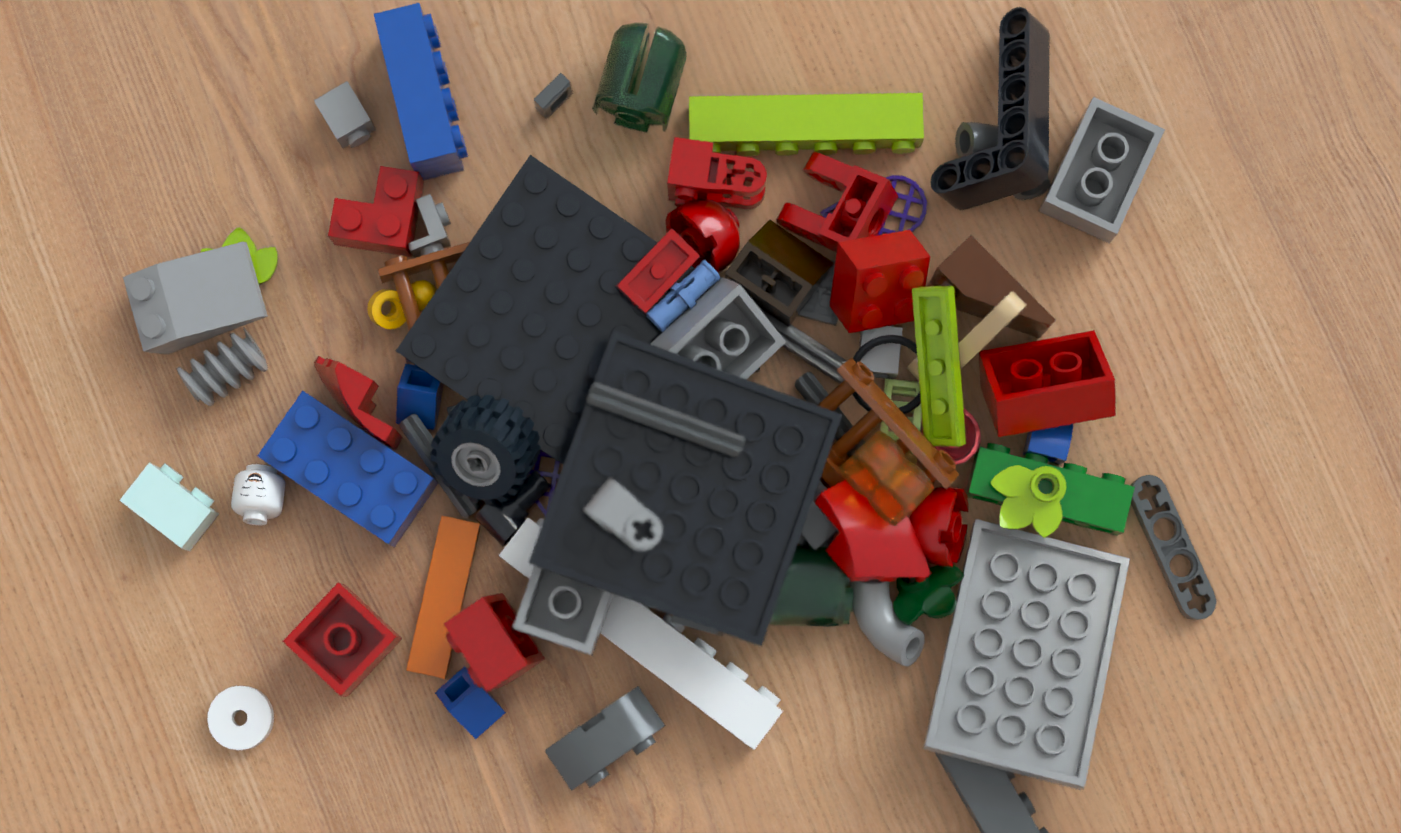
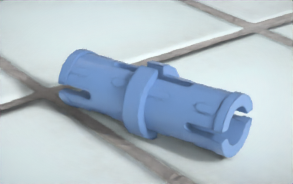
[645,260,721,332]

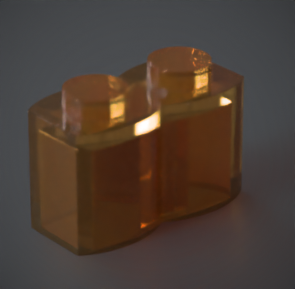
[839,430,934,526]

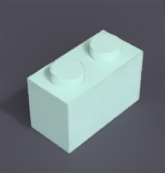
[120,463,219,551]

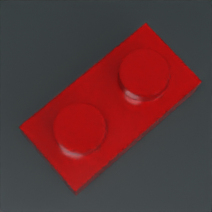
[616,228,700,314]

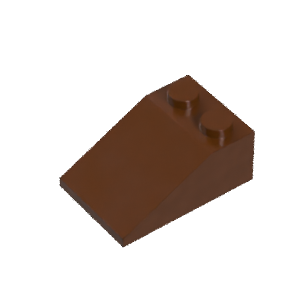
[930,235,1055,338]

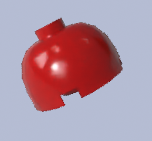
[665,199,740,273]
[904,487,969,567]

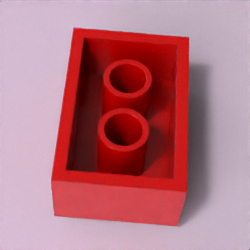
[978,330,1116,437]

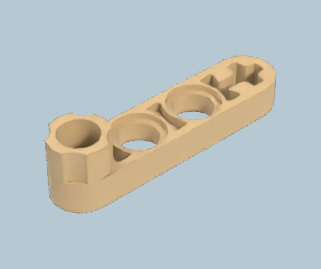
[907,291,1027,381]

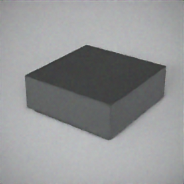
[533,73,572,119]

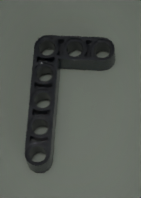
[930,7,1050,210]

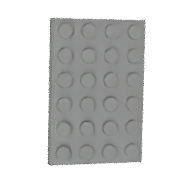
[923,519,1130,790]

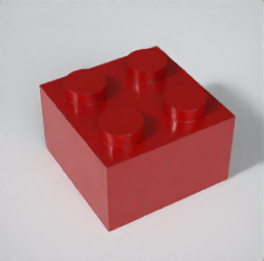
[829,229,931,334]
[282,582,403,697]
[443,593,545,692]

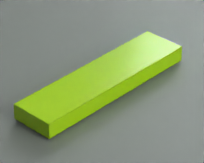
[912,286,966,447]

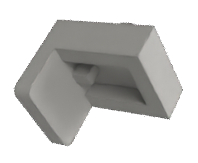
[408,194,451,258]

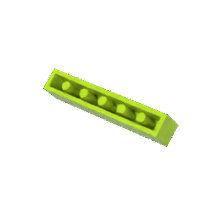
[689,93,924,156]

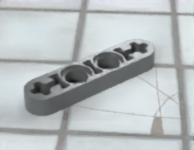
[1131,475,1217,620]

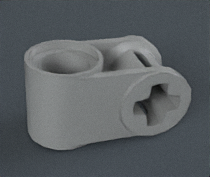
[583,478,662,551]

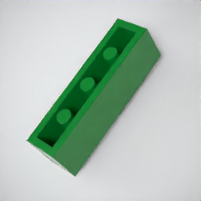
[966,443,1135,536]

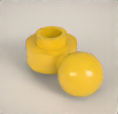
[367,280,437,329]

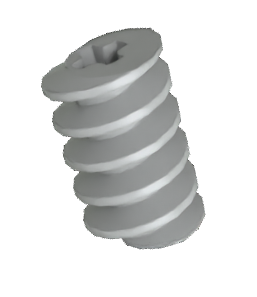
[176,326,268,406]

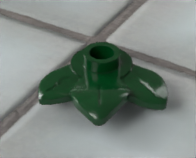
[893,565,964,625]

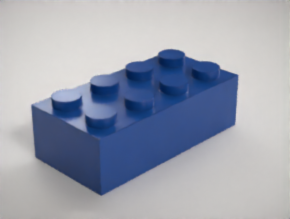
[374,3,468,180]
[258,390,438,548]

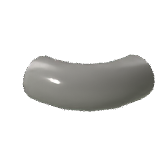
[850,579,925,667]

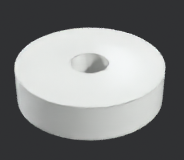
[208,686,274,750]

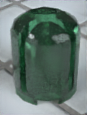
[592,22,687,132]

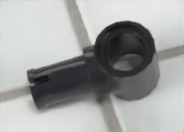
[475,470,551,546]

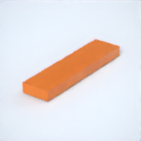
[406,515,481,679]

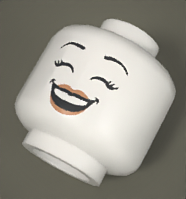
[231,464,285,525]

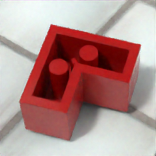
[328,166,424,257]

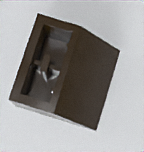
[725,220,834,327]

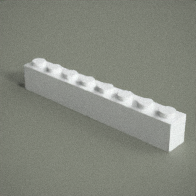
[499,518,783,750]

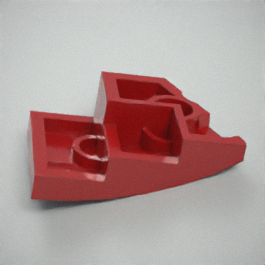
[314,356,403,451]
[814,465,930,582]

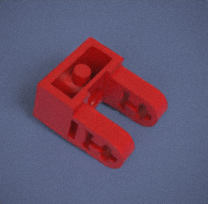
[667,137,767,210]
[776,152,898,252]

